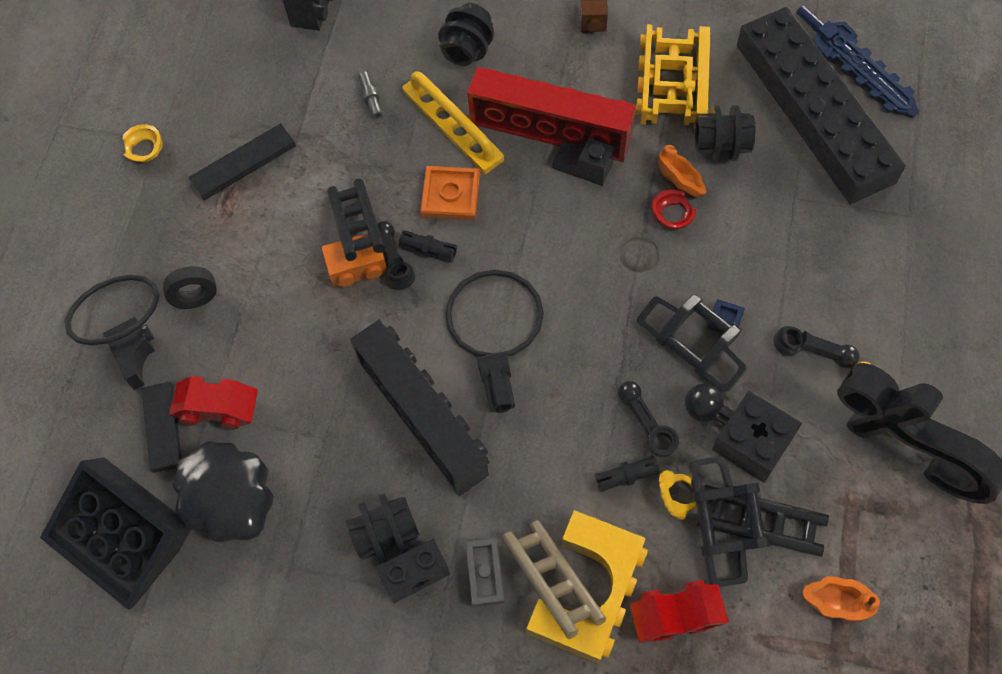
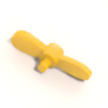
[677,65,695,109]

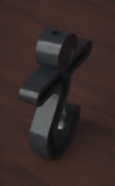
[837,363,1002,504]

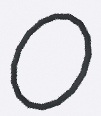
[445,269,544,357]
[64,274,160,346]

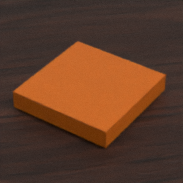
[420,166,481,220]

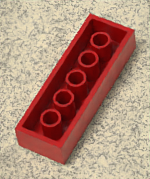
[467,67,636,162]

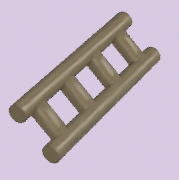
[502,520,606,639]

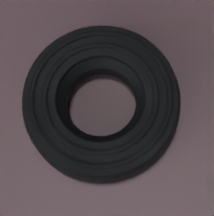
[163,266,217,309]

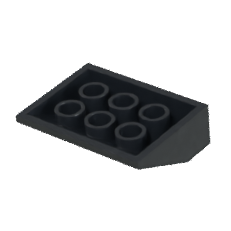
[40,457,191,610]

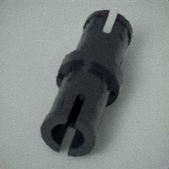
[399,230,457,262]
[595,455,660,492]

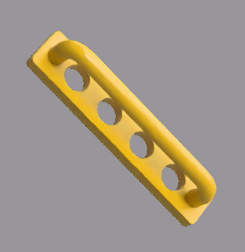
[402,71,504,174]

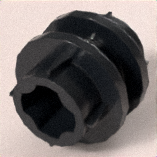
[438,3,495,66]
[695,105,756,161]
[346,493,419,563]

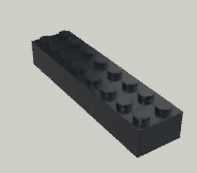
[737,7,906,205]

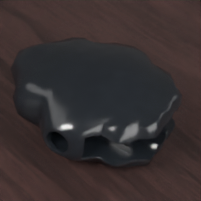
[172,441,274,543]

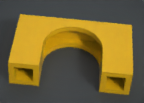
[526,510,648,664]

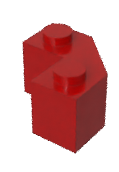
[169,376,258,430]
[629,580,729,643]

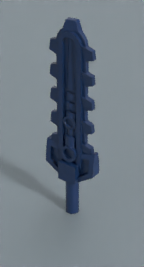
[796,5,919,118]

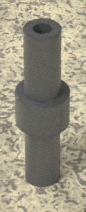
[358,72,383,119]

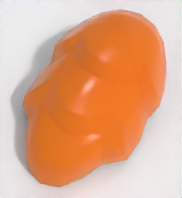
[658,145,707,198]
[802,576,880,623]

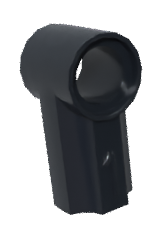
[477,352,515,413]

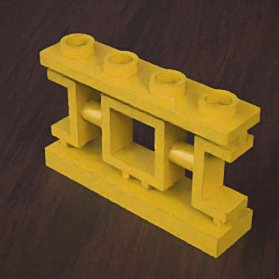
[636,24,710,129]

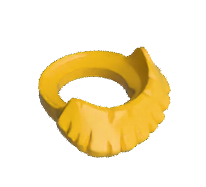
[659,470,696,520]

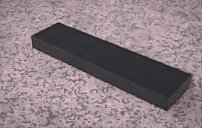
[188,123,296,200]

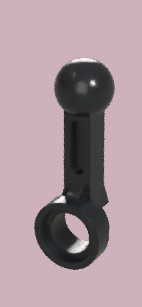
[377,221,415,290]
[773,326,860,368]
[618,381,679,457]

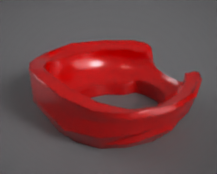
[652,189,696,230]

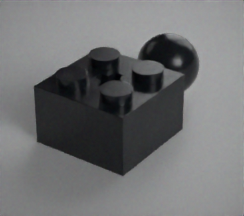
[685,384,802,483]

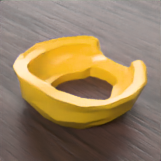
[122,124,162,163]

